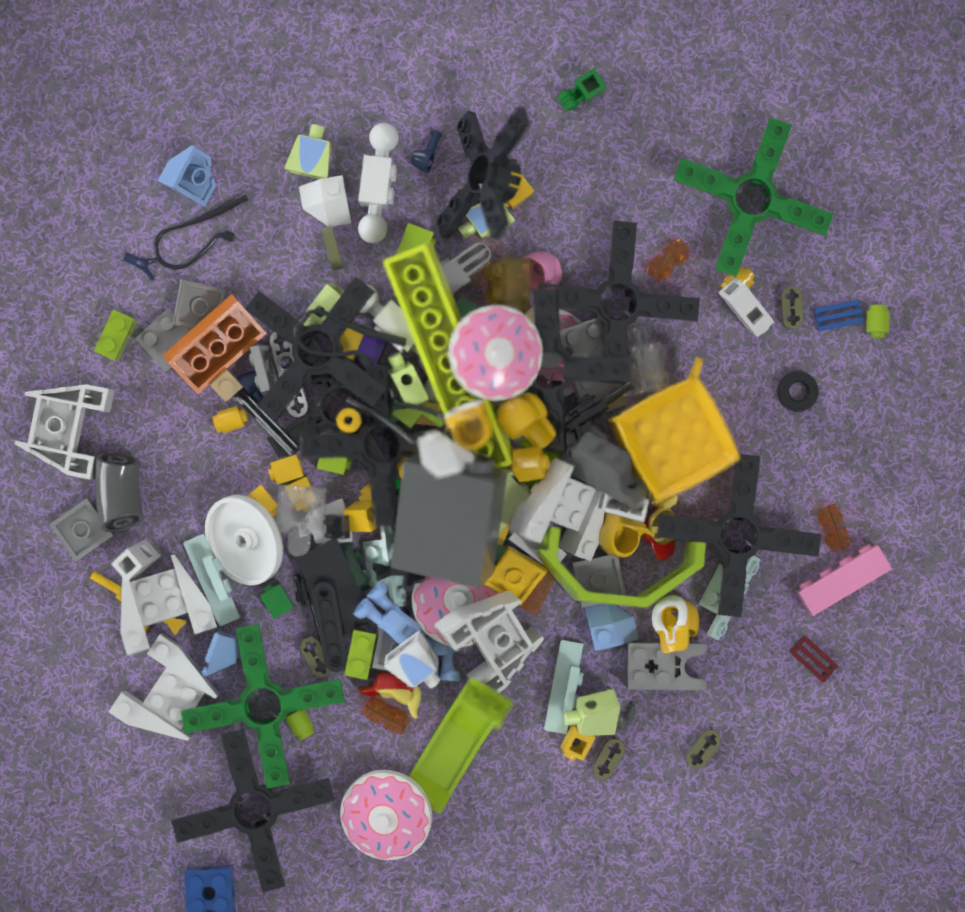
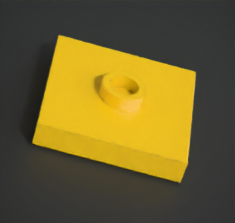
[484,546,547,606]

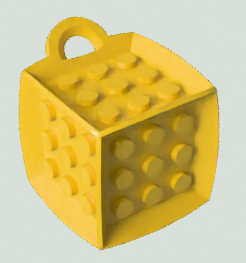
[609,357,740,504]

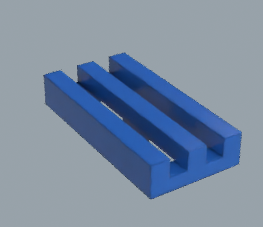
[813,300,864,332]

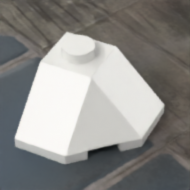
[299,175,352,227]
[418,431,474,478]

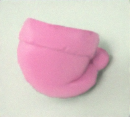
[520,251,562,289]

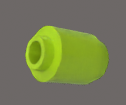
[866,305,890,339]
[285,710,315,741]

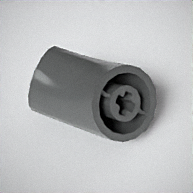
[95,453,144,532]

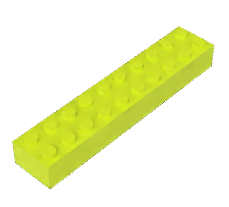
[383,241,513,468]

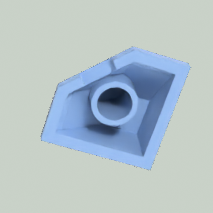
[158,145,216,207]
[584,603,639,651]
[202,631,241,677]

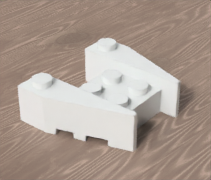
[15,384,115,480]
[508,458,605,561]
[120,555,217,656]
[434,591,544,693]
[109,633,220,741]

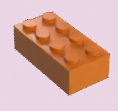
[163,294,267,395]

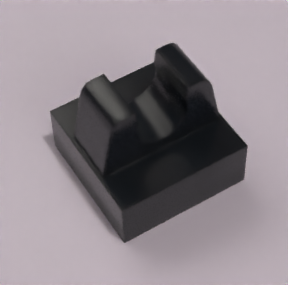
[323,514,350,539]

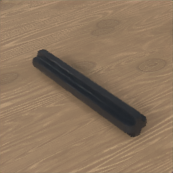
[233,387,300,456]

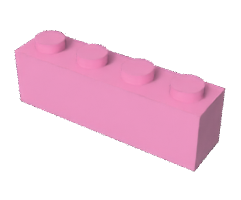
[796,543,892,616]

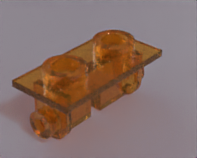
[645,238,691,283]
[817,503,851,552]
[518,570,555,616]
[362,696,411,735]

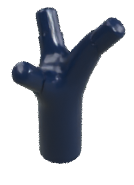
[123,253,157,281]

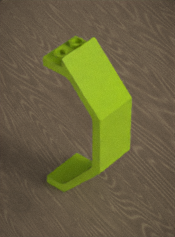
[532,527,706,608]
[408,678,514,814]

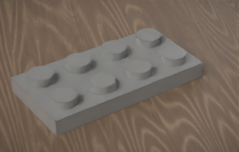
[560,317,628,412]

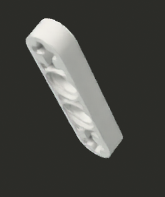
[270,332,308,417]

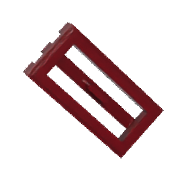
[789,635,839,683]

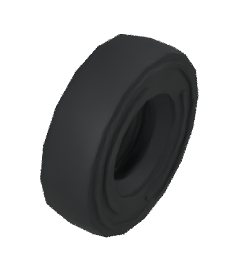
[777,371,819,412]

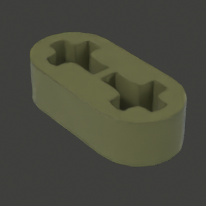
[321,226,343,270]
[780,286,803,330]
[300,637,331,678]
[686,729,721,769]
[593,738,625,780]

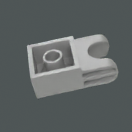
[440,242,491,297]
[627,641,707,690]

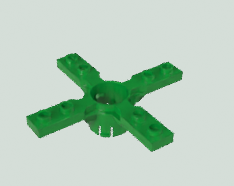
[673,117,833,277]
[181,624,345,789]

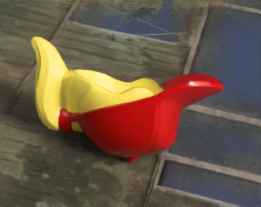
[642,495,678,561]
[358,671,421,718]

